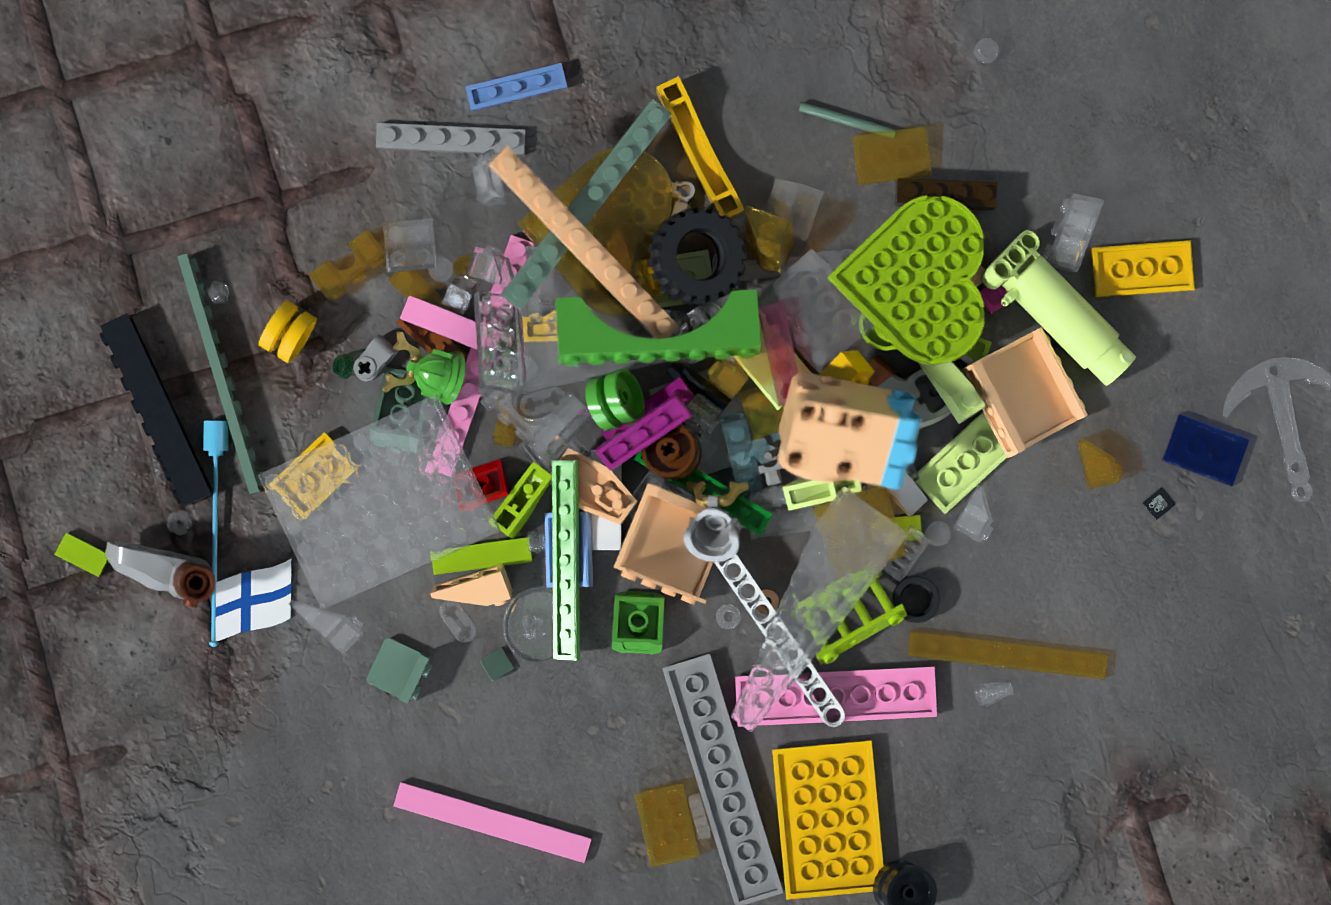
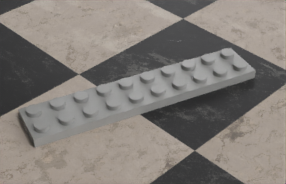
[662,653,784,905]

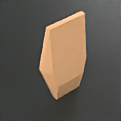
[550,448,638,525]

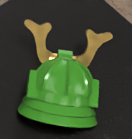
[382,331,465,405]

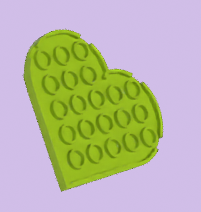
[827,196,984,365]

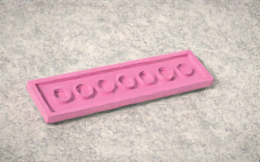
[735,666,937,727]

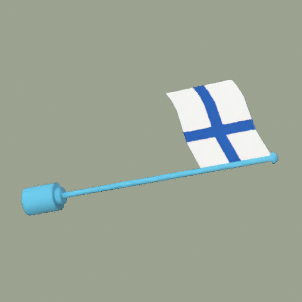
[203,421,292,647]

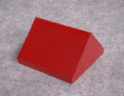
[454,458,511,511]

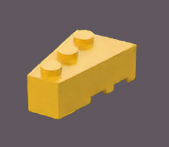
[820,350,875,385]

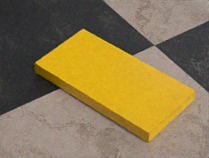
[1091,240,1195,298]

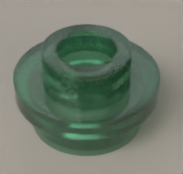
[333,354,354,379]

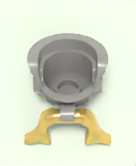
[683,481,749,562]

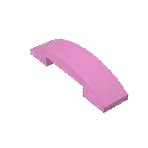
[400,296,501,356]

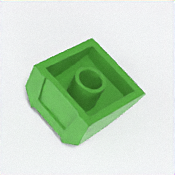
[612,591,665,655]

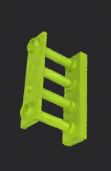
[788,559,907,665]

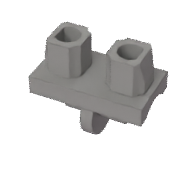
[756,445,784,486]

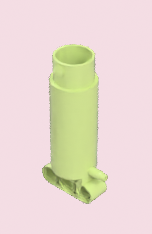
[981,230,1136,386]

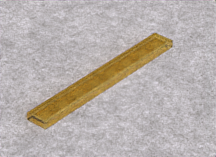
[907,631,1108,680]

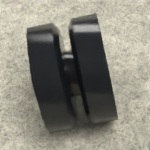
[873,860,937,905]

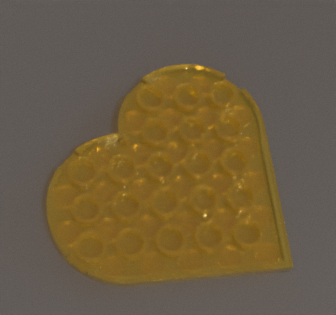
[516,147,673,317]

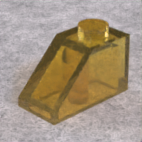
[1076,439,1122,489]

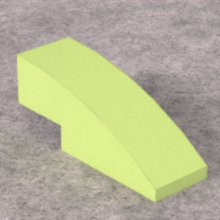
[783,478,862,511]

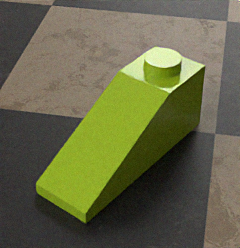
[488,461,552,539]

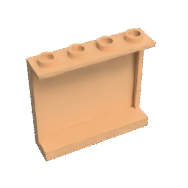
[961,327,1088,458]
[614,483,713,605]

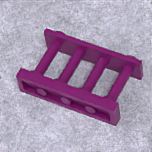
[595,376,695,471]

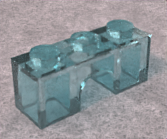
[719,411,763,495]

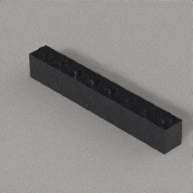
[99,313,213,507]

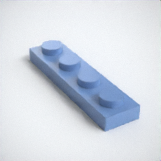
[465,63,567,112]

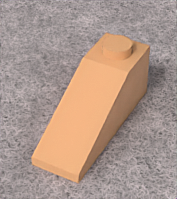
[430,564,513,606]

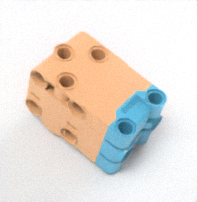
[777,372,921,489]

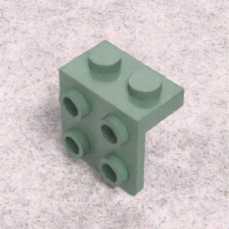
[366,638,432,704]

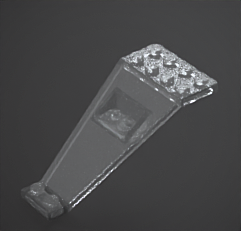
[474,290,700,395]

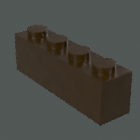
[895,178,998,211]

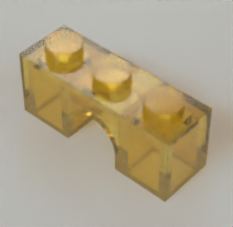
[309,229,388,300]
[708,359,748,400]

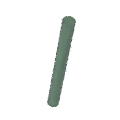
[799,102,896,139]

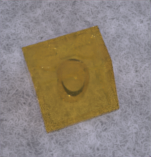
[745,206,793,273]

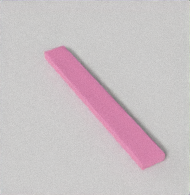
[393,782,592,863]

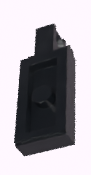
[666,360,732,419]

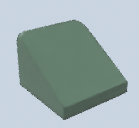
[479,647,514,682]

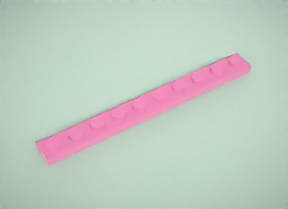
[428,235,534,477]

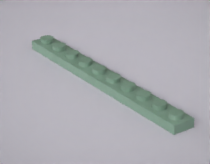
[500,99,672,310]
[177,254,264,495]

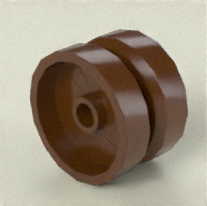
[641,424,702,481]

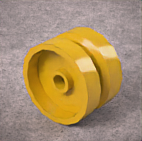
[258,299,317,364]

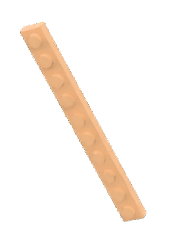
[488,146,679,339]

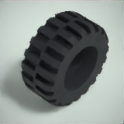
[647,207,747,305]

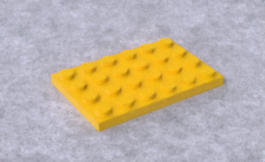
[772,740,884,900]

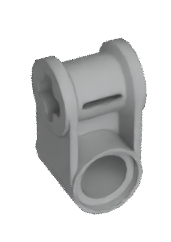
[353,334,398,382]

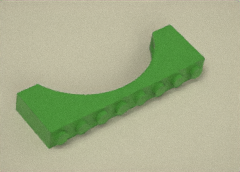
[555,290,761,366]

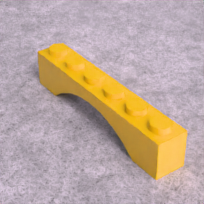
[656,76,745,219]

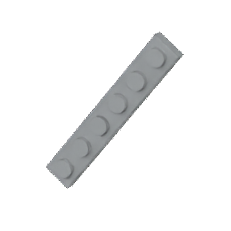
[376,123,526,156]

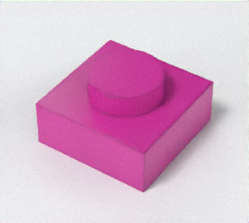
[980,285,1007,314]

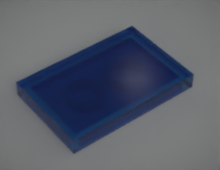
[1161,414,1249,487]

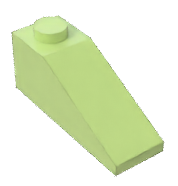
[918,362,986,424]

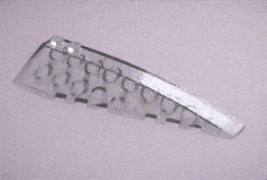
[731,486,909,732]

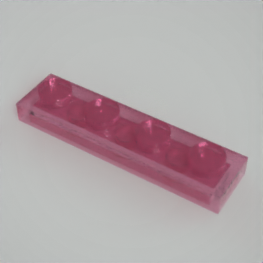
[758,302,798,406]

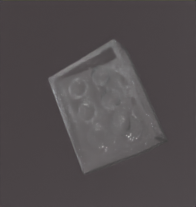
[757,248,875,374]

